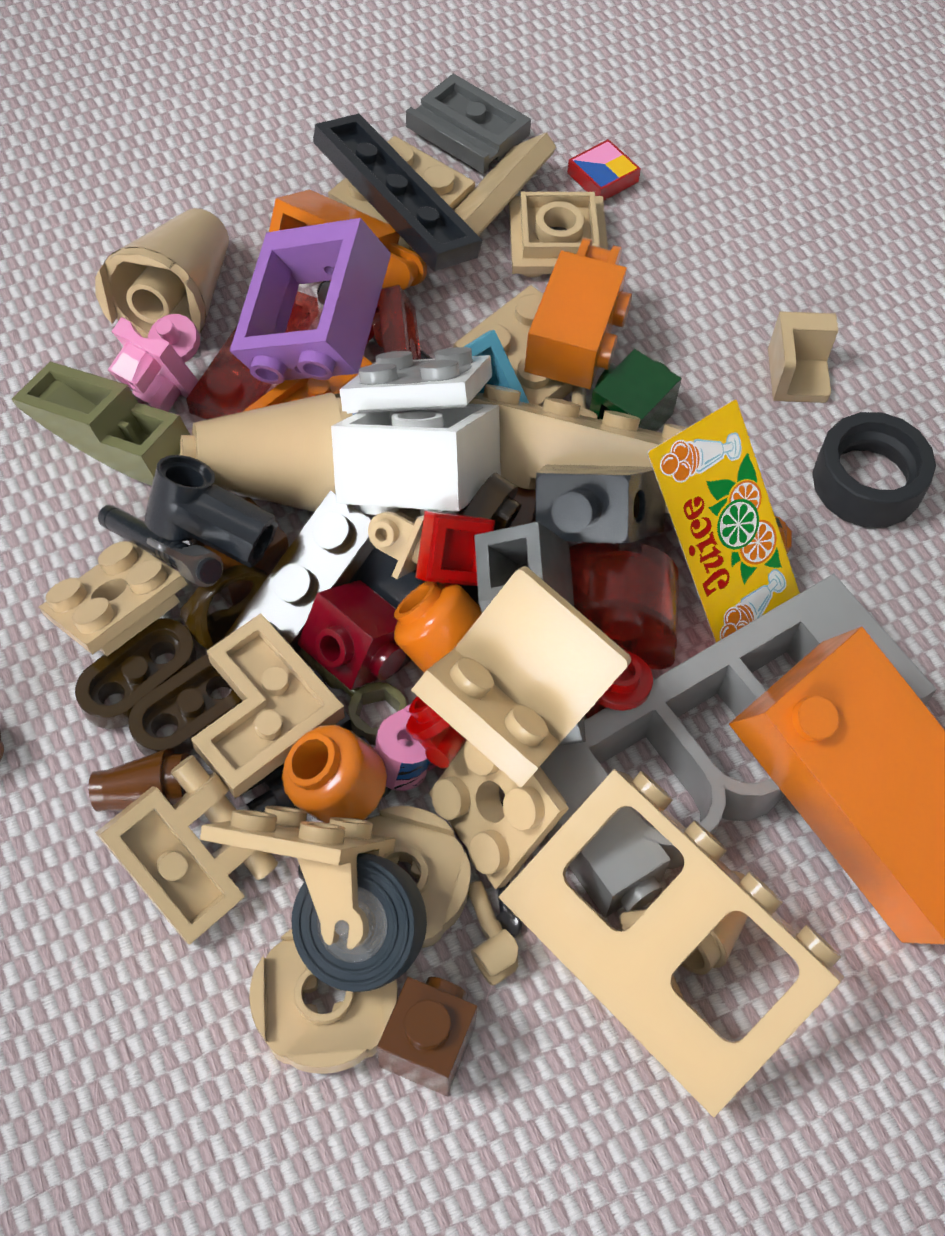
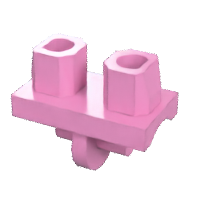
[108,314,204,412]

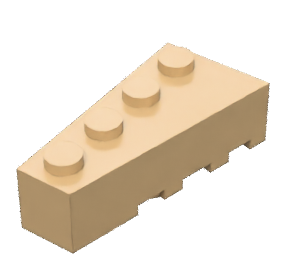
[469,384,688,517]

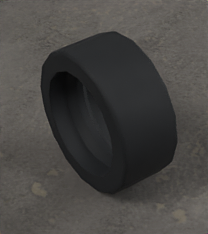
[812,412,936,528]

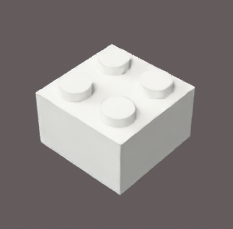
[331,404,501,516]

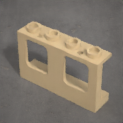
[498,769,844,1118]

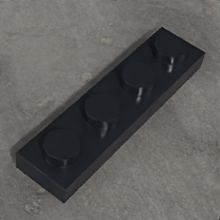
[313,113,482,272]

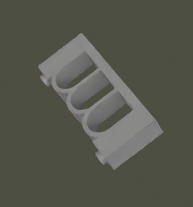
[540,573,937,918]

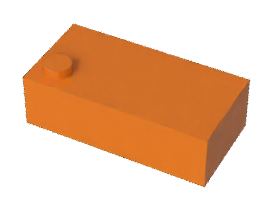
[729,626,945,945]

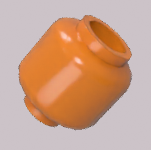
[394,581,482,673]
[282,725,387,823]

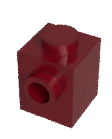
[297,580,406,690]

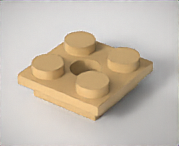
[509,192,608,278]
[38,541,188,656]
[428,740,569,889]

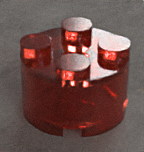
[569,542,679,670]

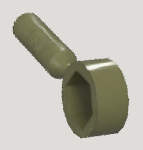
[297,648,407,745]

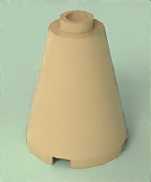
[95,208,229,338]
[180,393,352,512]

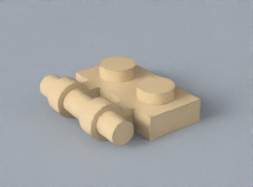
[95,755,278,945]

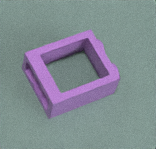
[230,218,391,384]

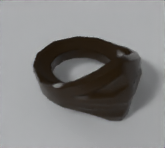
[180,565,268,650]

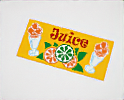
[648,399,800,643]

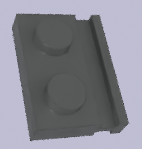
[406,73,531,174]

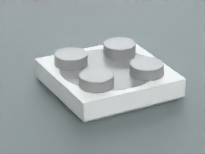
[340,347,492,414]

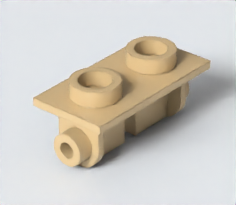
[368,508,464,579]

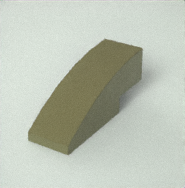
[12,361,190,486]

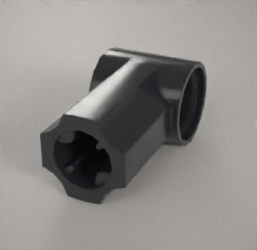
[145,455,279,569]

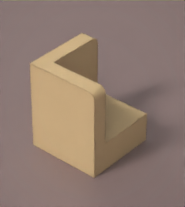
[768,311,838,403]

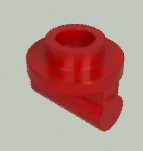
[585,650,653,718]
[406,696,467,768]

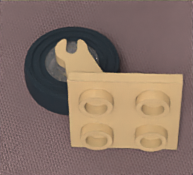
[200,806,427,992]

